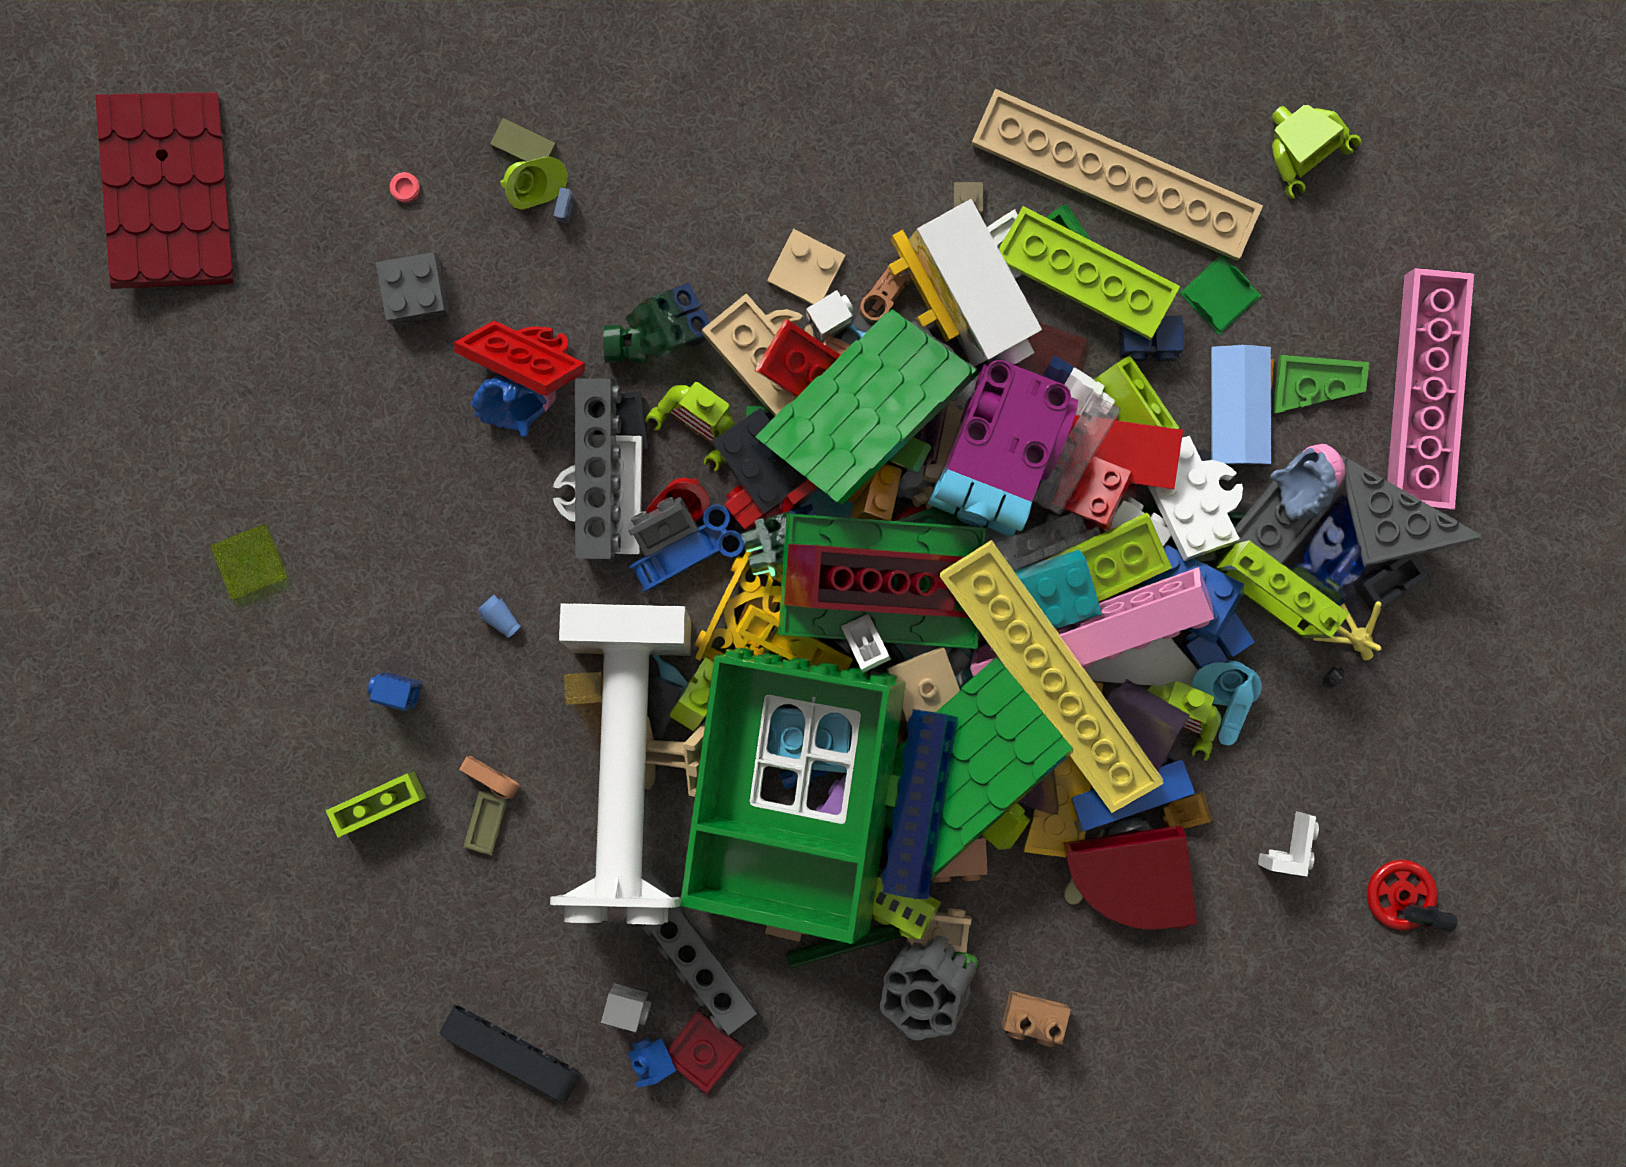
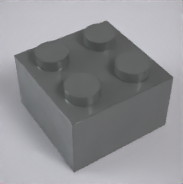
[376,252,450,326]

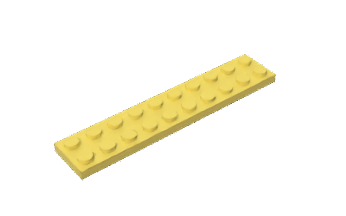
[940,540,1163,813]

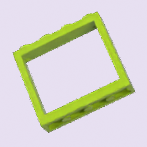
[1211,540,1349,639]

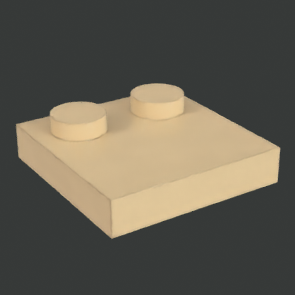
[767,229,845,305]

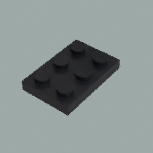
[711,408,808,515]

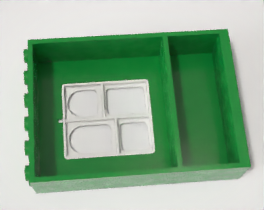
[680,648,906,944]

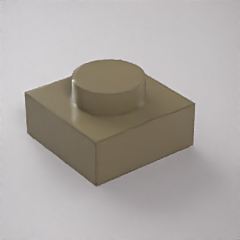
[953,182,983,214]

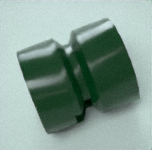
[603,325,648,363]

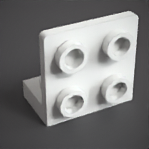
[1258,812,1319,876]

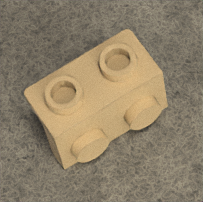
[907,908,972,953]

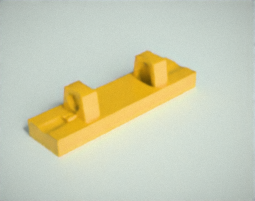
[888,230,959,342]
[735,604,853,670]

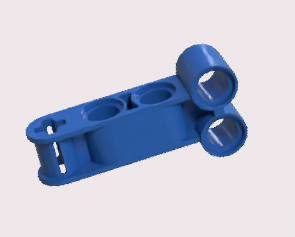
[629,505,745,593]

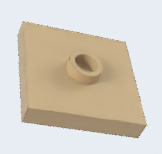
[887,646,960,725]

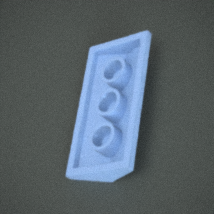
[1211,345,1271,464]

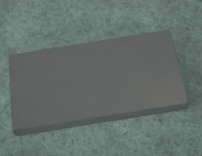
[1234,451,1345,564]

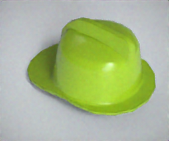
[500,157,568,209]

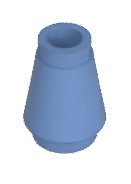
[477,595,521,638]

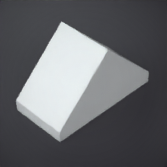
[841,613,891,672]

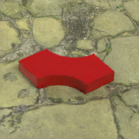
[765,479,818,529]

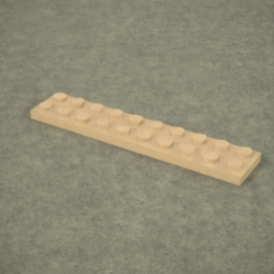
[971,89,1263,261]

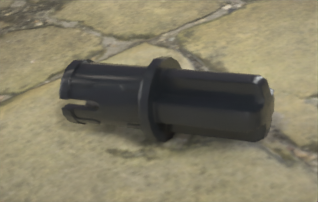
[1403,904,1457,932]

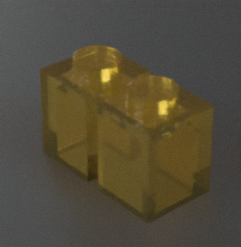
[564,671,603,705]

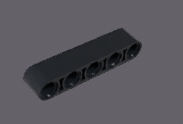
[439,1005,581,1101]

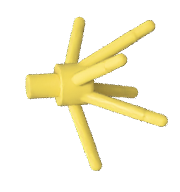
[1313,596,1382,660]

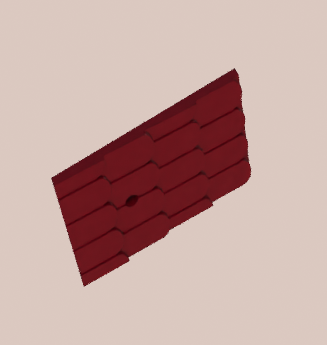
[95,92,233,289]

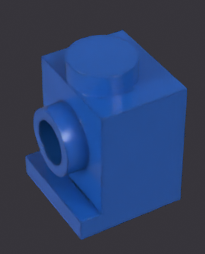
[628,1037,676,1088]

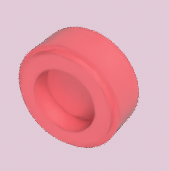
[390,172,421,203]

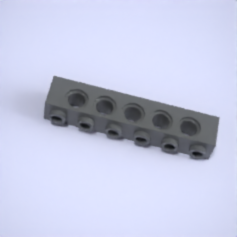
[575,379,621,559]
[640,867,758,1035]

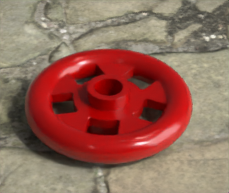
[1367,860,1438,930]

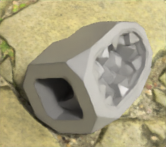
[897,457,935,499]

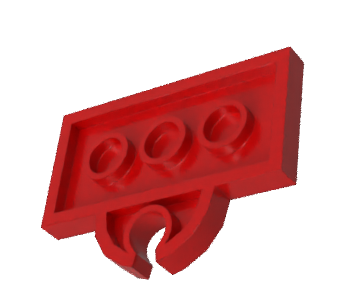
[454,321,585,396]

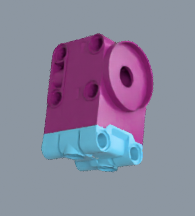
[928,360,1078,537]

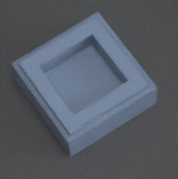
[553,187,575,224]

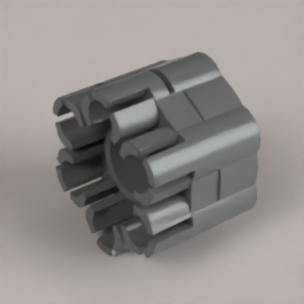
[880,936,976,1040]

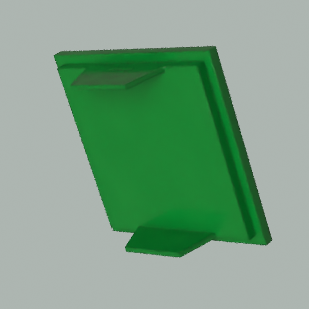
[1180,254,1261,335]

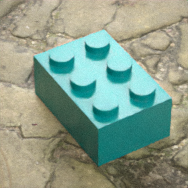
[1014,550,1102,629]

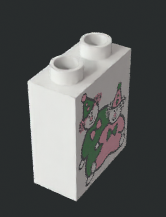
[909,199,1042,366]

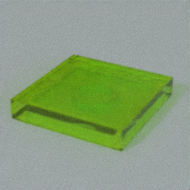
[210,524,288,600]

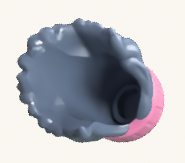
[1270,444,1345,520]

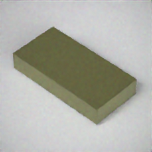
[490,118,556,162]
[463,790,509,855]

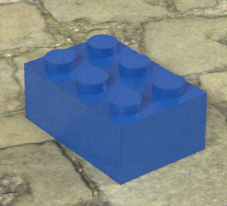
[1138,544,1244,644]

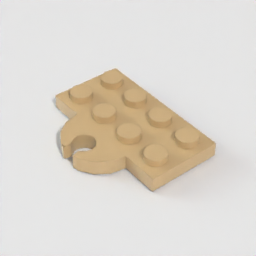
[701,293,814,417]

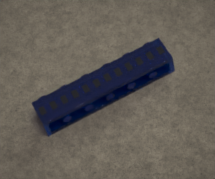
[882,709,958,899]

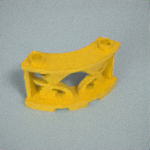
[694,548,782,662]

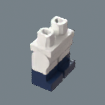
[1042,355,1115,417]

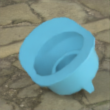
[1191,660,1262,706]

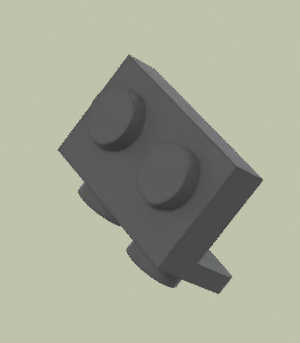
[628,497,698,557]

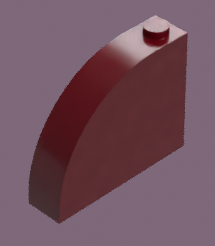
[1063,825,1197,929]

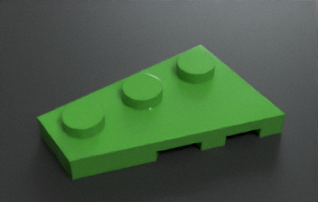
[1273,355,1369,413]

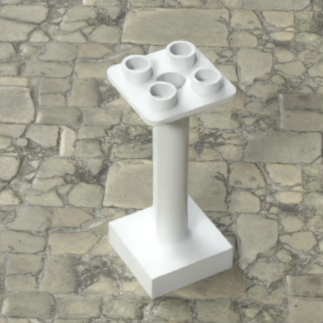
[550,603,691,925]

